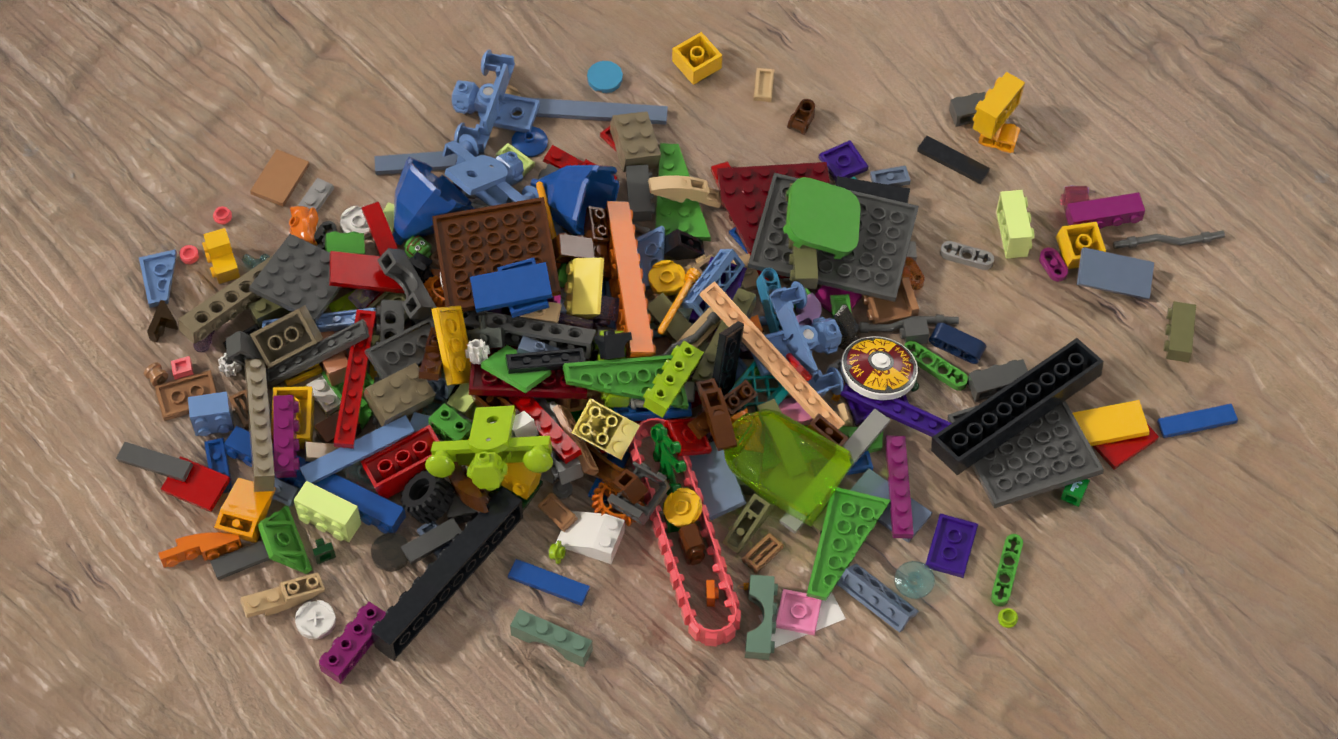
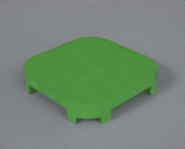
[783,177,861,259]

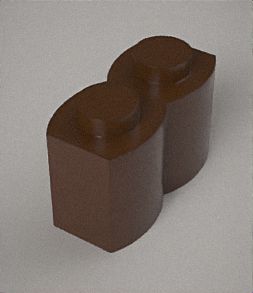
[678,523,705,565]

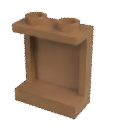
[862,277,919,324]

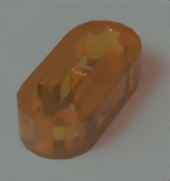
[902,257,925,290]

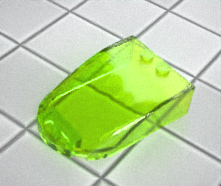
[724,409,854,527]

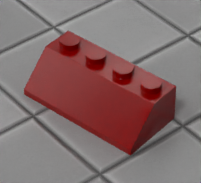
[360,424,439,499]

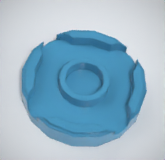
[587,61,623,93]

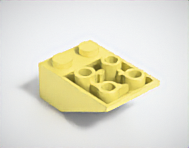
[571,398,640,460]

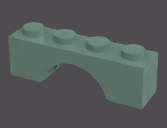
[745,575,778,660]
[510,609,593,667]

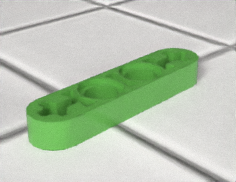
[904,341,968,391]
[991,534,1023,606]

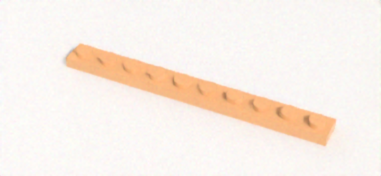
[699,281,845,430]

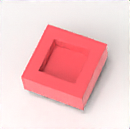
[171,356,194,380]

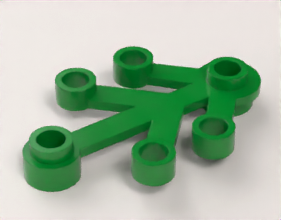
[651,423,686,496]

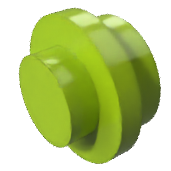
[998,608,1018,628]

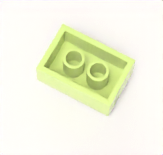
[996,190,1035,259]
[294,481,361,542]

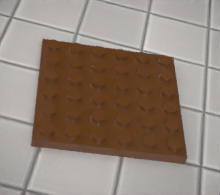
[432,197,561,312]

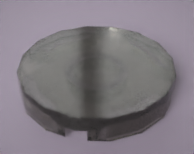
[371,533,408,572]

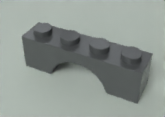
[377,248,437,320]

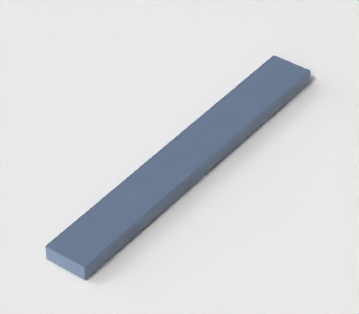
[530,98,668,125]

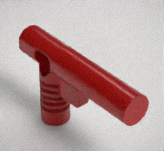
[786,353,812,381]

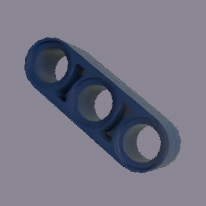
[929,323,987,364]

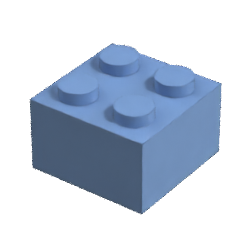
[188,391,234,436]

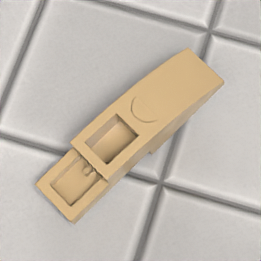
[648,176,721,208]
[240,573,325,618]

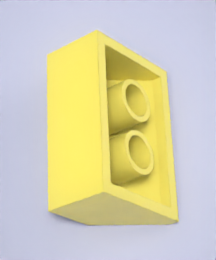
[564,258,604,319]

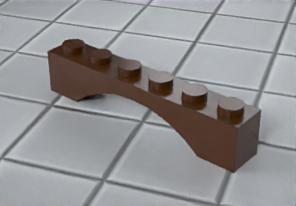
[585,441,648,505]

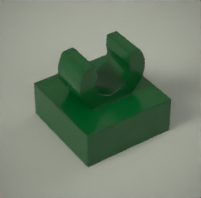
[312,538,336,565]

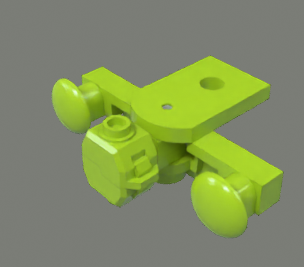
[425,406,553,491]

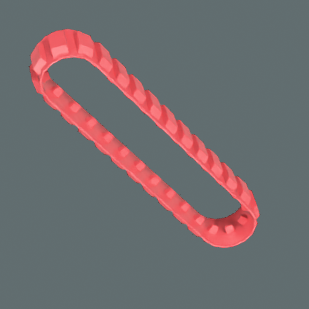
[629,418,741,647]

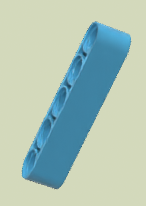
[756,268,783,333]

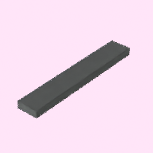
[266,319,369,387]

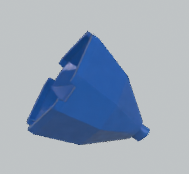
[392,157,474,245]
[530,165,620,236]

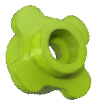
[549,540,566,564]

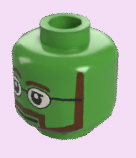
[404,236,432,258]

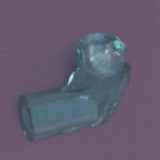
[242,254,270,268]

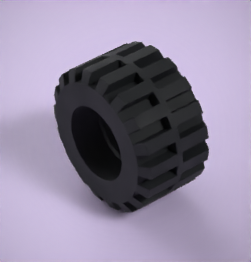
[401,470,455,524]

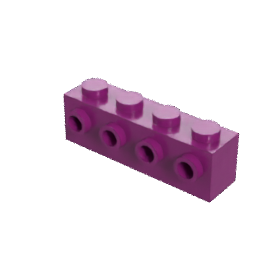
[1065,192,1145,229]
[273,395,300,478]
[319,602,386,684]

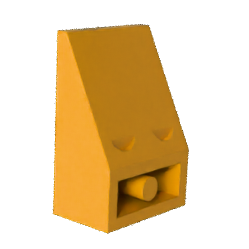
[214,478,276,543]

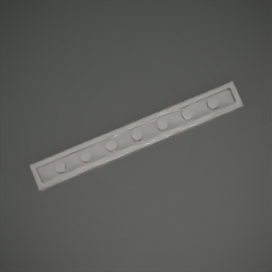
[779,409,890,534]

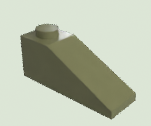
[722,493,775,554]

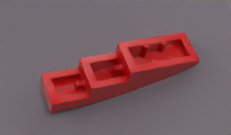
[361,201,398,256]

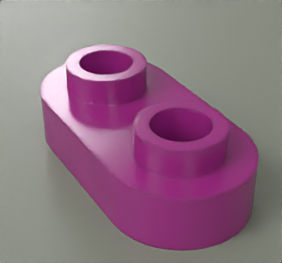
[1039,248,1068,282]

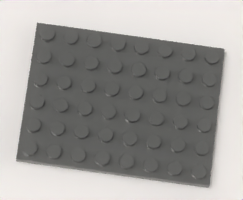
[748,173,919,302]

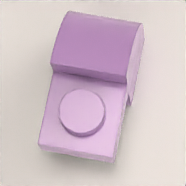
[796,292,822,326]

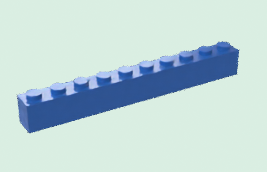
[224,425,406,535]

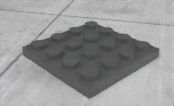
[249,234,342,323]

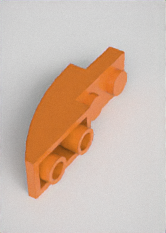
[158,532,242,568]

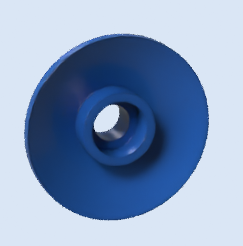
[511,126,548,157]

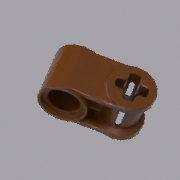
[787,99,815,135]

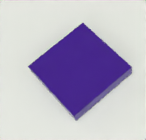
[818,140,869,183]

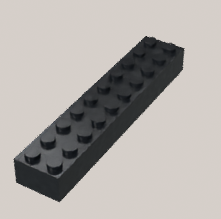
[931,338,1104,475]
[371,487,523,661]

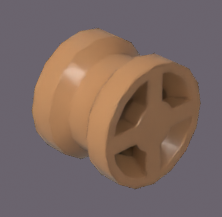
[144,362,169,387]

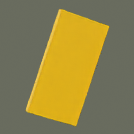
[431,306,472,386]
[1072,400,1150,446]

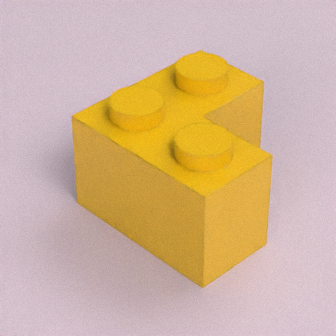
[202,228,240,284]

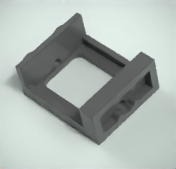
[607,461,670,526]

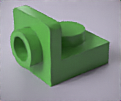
[830,294,852,325]

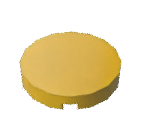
[648,260,685,296]
[663,488,702,527]

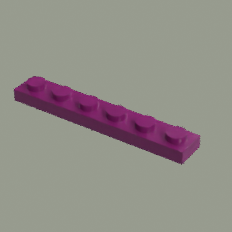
[885,435,914,539]

